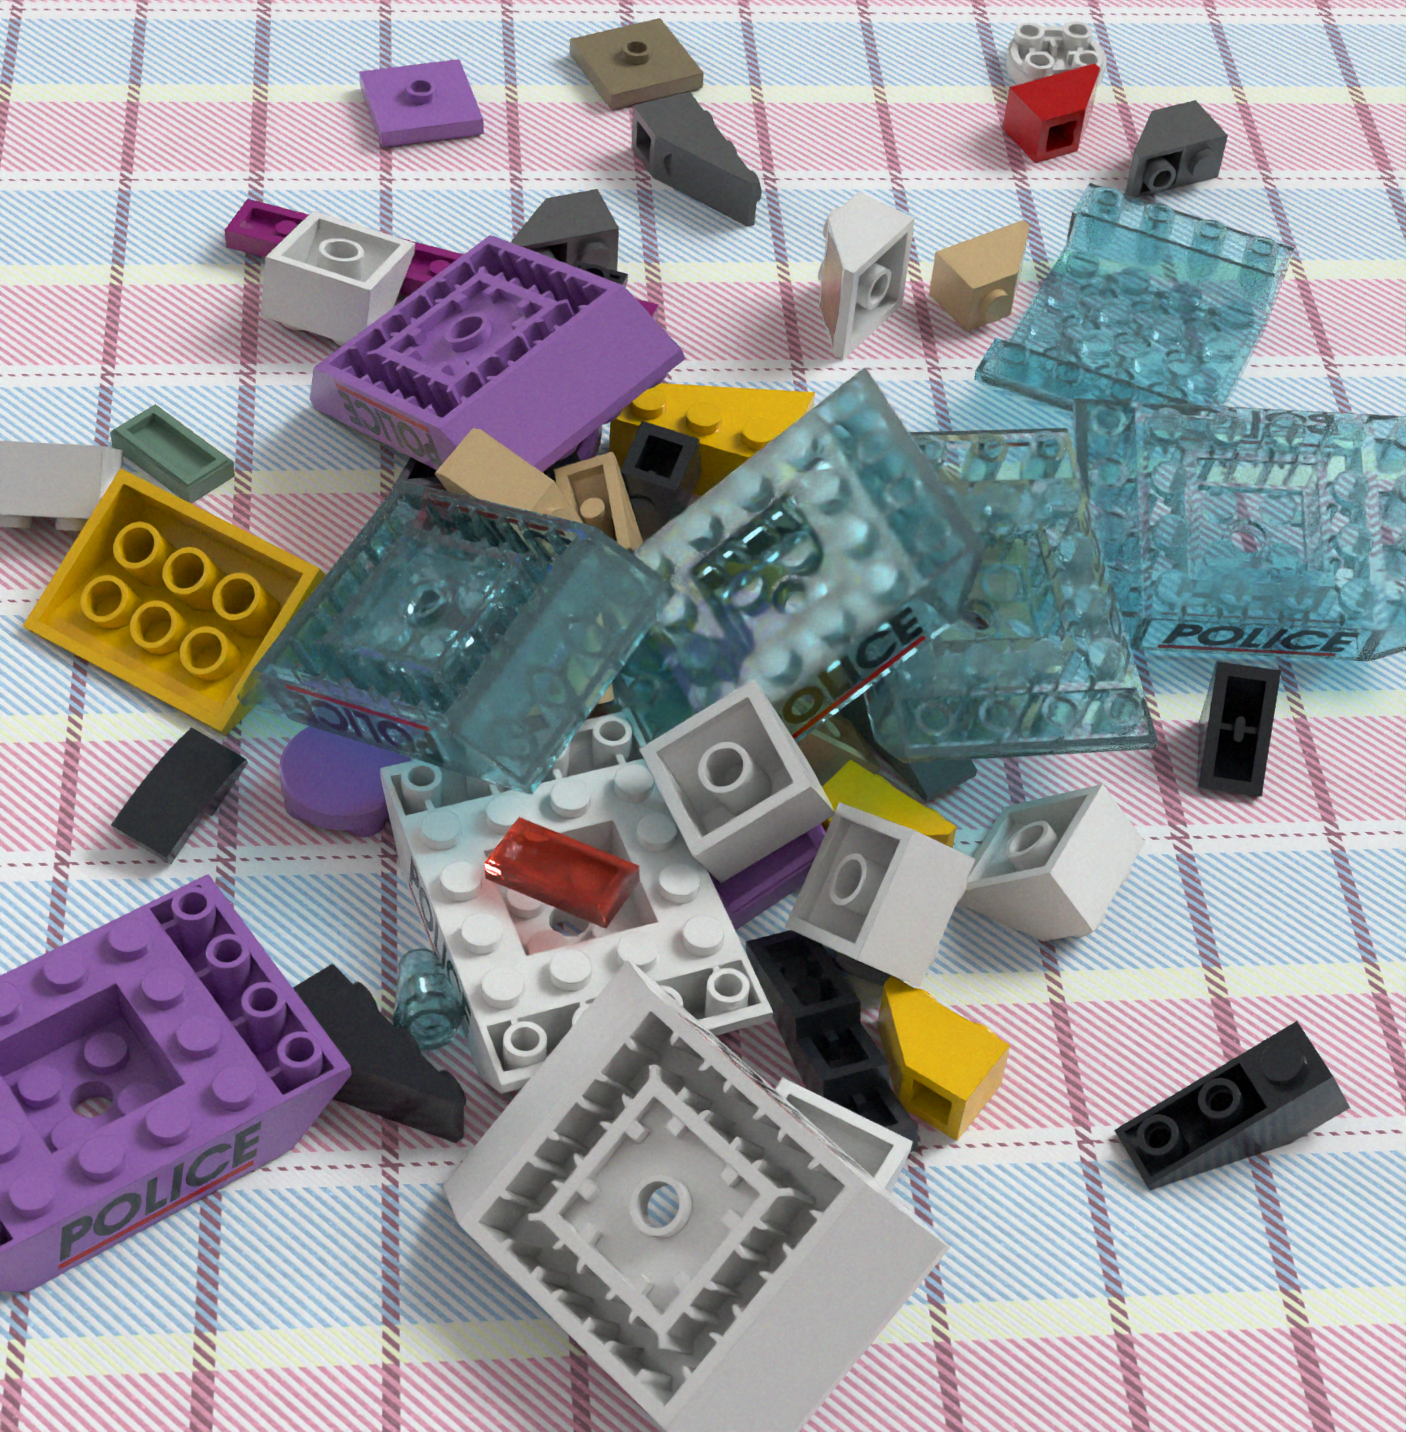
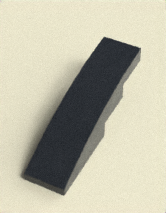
[745,930,918,1152]

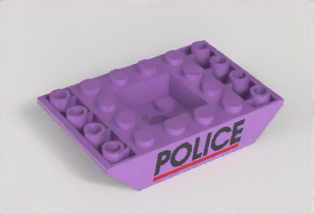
[309,235,686,472]
[0,874,352,1292]

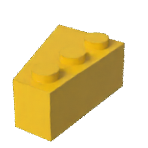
[609,383,815,505]

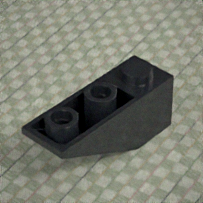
[601,421,702,628]
[293,963,466,1143]
[1114,1021,1350,1190]

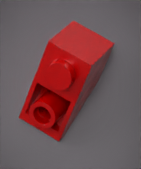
[1003,63,1101,163]

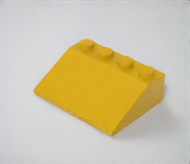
[23,468,344,735]

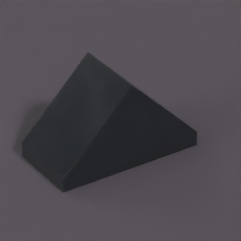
[1197,661,1281,797]

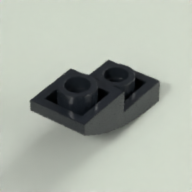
[111,727,248,864]

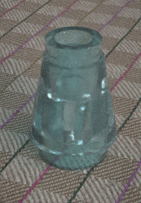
[393,948,463,1050]

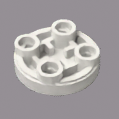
[1006,21,1107,87]

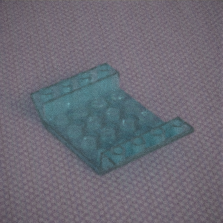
[974,183,1295,461]

